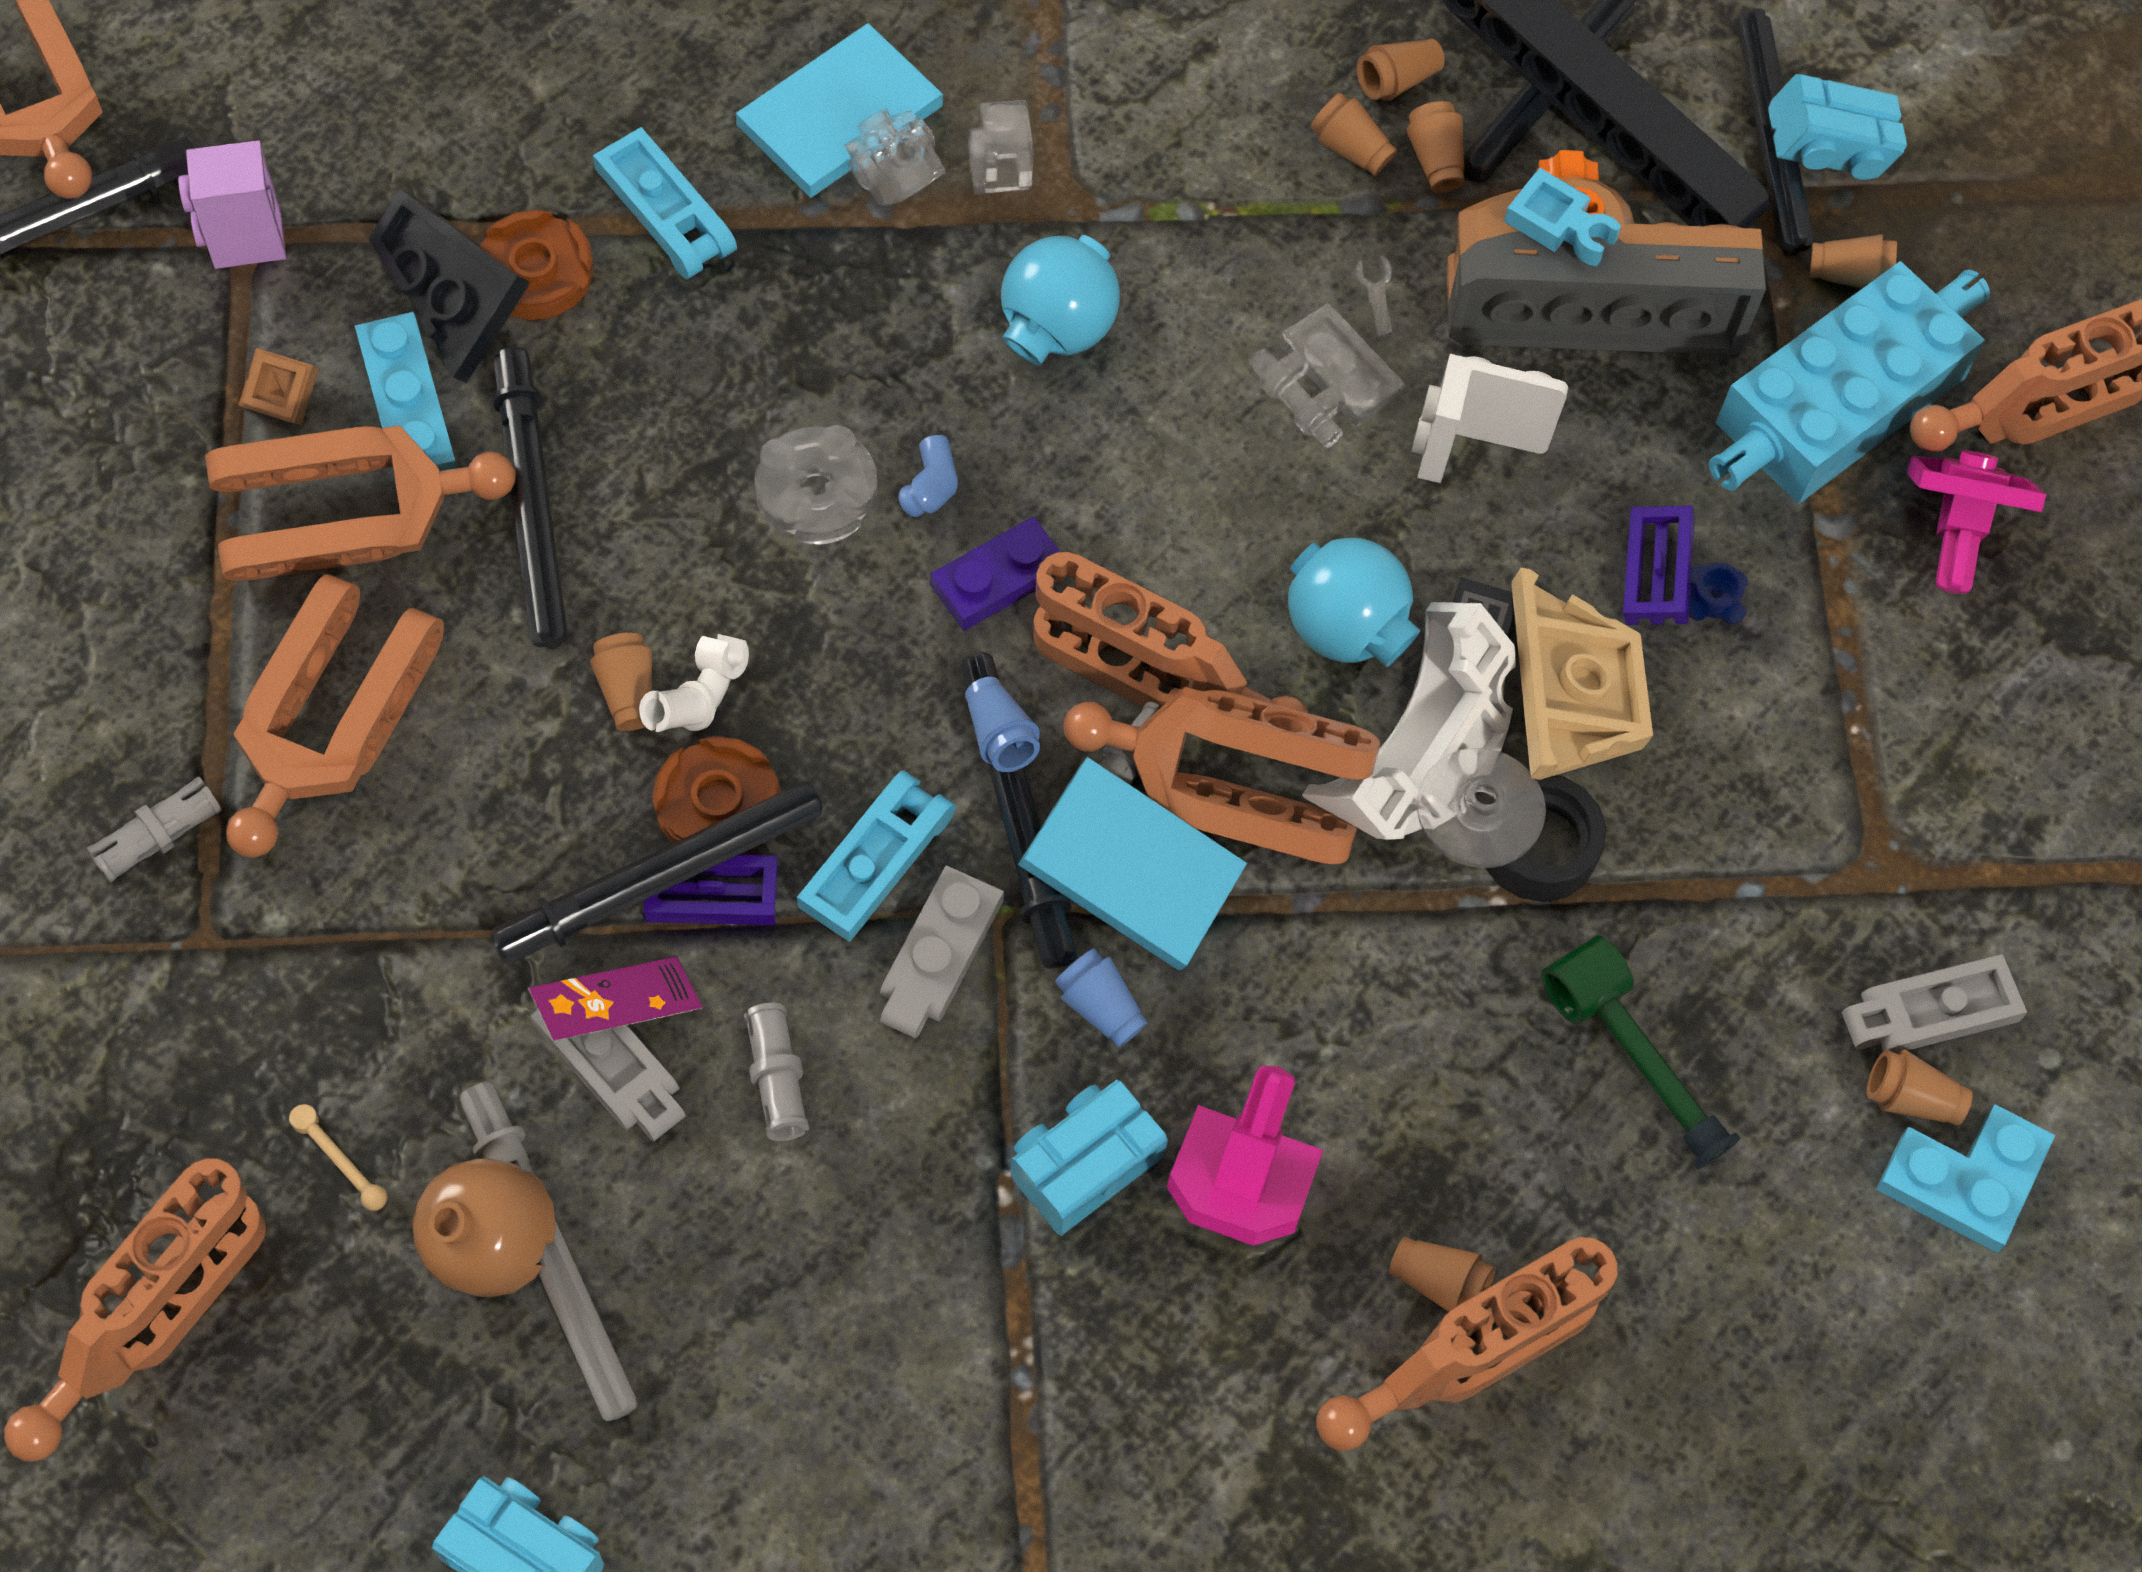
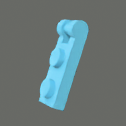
[593,127,737,280]
[797,770,957,942]

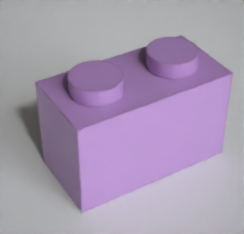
[178,140,286,269]

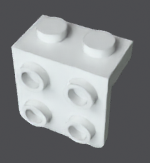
[1411,354,1568,483]

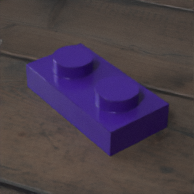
[930,516,1060,631]

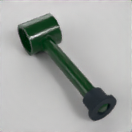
[1541,935,1741,1169]

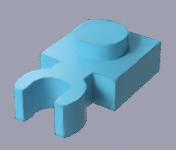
[1504,168,1621,266]

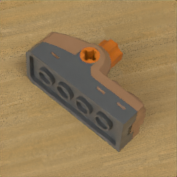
[1446,150,1766,355]

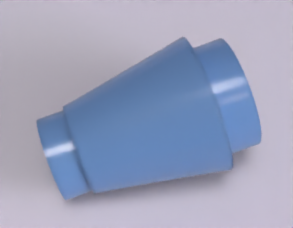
[965,677,1040,772]
[1055,948,1149,1048]

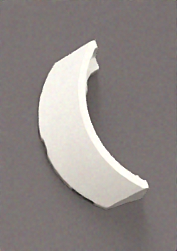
[1302,602,1516,840]

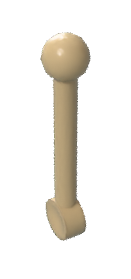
[289,1104,387,1211]

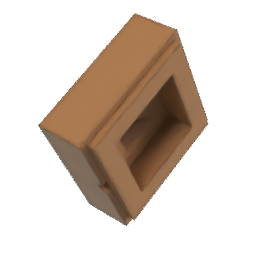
[238,348,319,426]

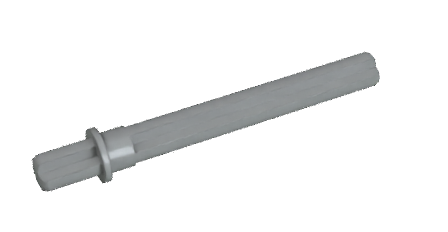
[460,1082,637,1421]

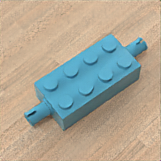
[1709,261,1990,504]

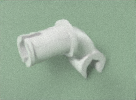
[639,634,749,732]

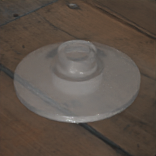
[1417,748,1546,868]

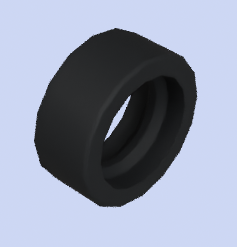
[1479,775,1607,902]

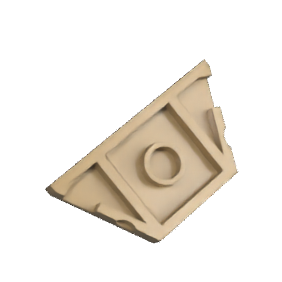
[1511,568,1653,780]

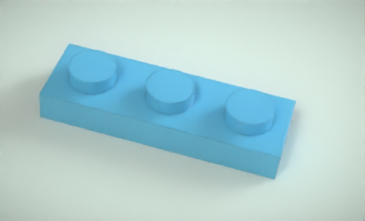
[355,312,457,471]

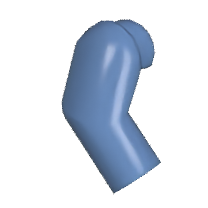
[899,435,958,517]

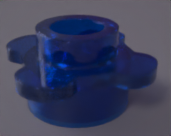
[1689,563,1748,625]

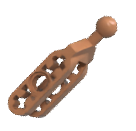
[0,0,103,199]
[1910,299,2142,453]
[205,425,516,581]
[1033,552,1309,713]
[226,574,444,858]
[1064,687,1380,864]
[4,1158,266,1462]
[1316,1237,1618,1451]

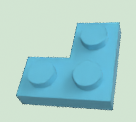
[1876,1104,2055,1253]

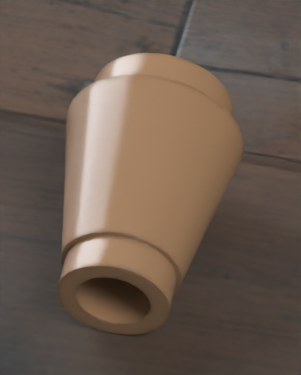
[1357,38,1445,101]
[1310,93,1398,177]
[1406,101,1465,193]
[1810,234,1897,289]
[590,633,652,731]
[1866,1050,1973,1126]
[1389,1236,1496,1312]

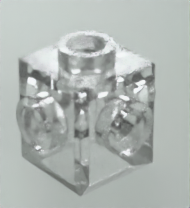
[844,108,946,206]

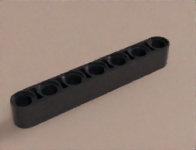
[1442,0,1770,228]

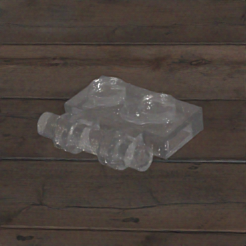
[1249,302,1405,448]

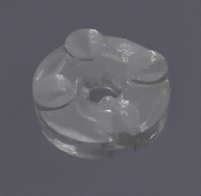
[755,425,878,545]

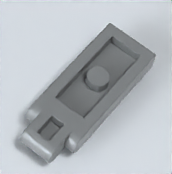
[880,865,1004,1039]
[1841,954,2027,1053]
[530,1010,686,1142]

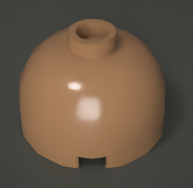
[412,1158,556,1297]

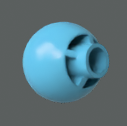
[1001,235,1120,366]
[1288,538,1420,667]

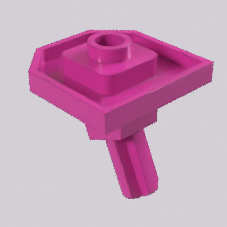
[1907,450,2047,594]
[1167,1065,1323,1246]

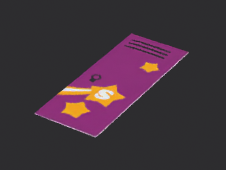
[528,956,703,1041]

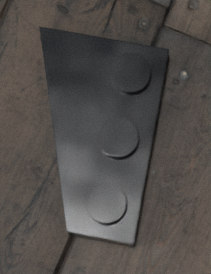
[369,189,531,383]

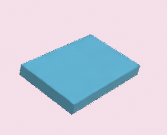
[736,23,943,198]
[1018,757,1247,971]

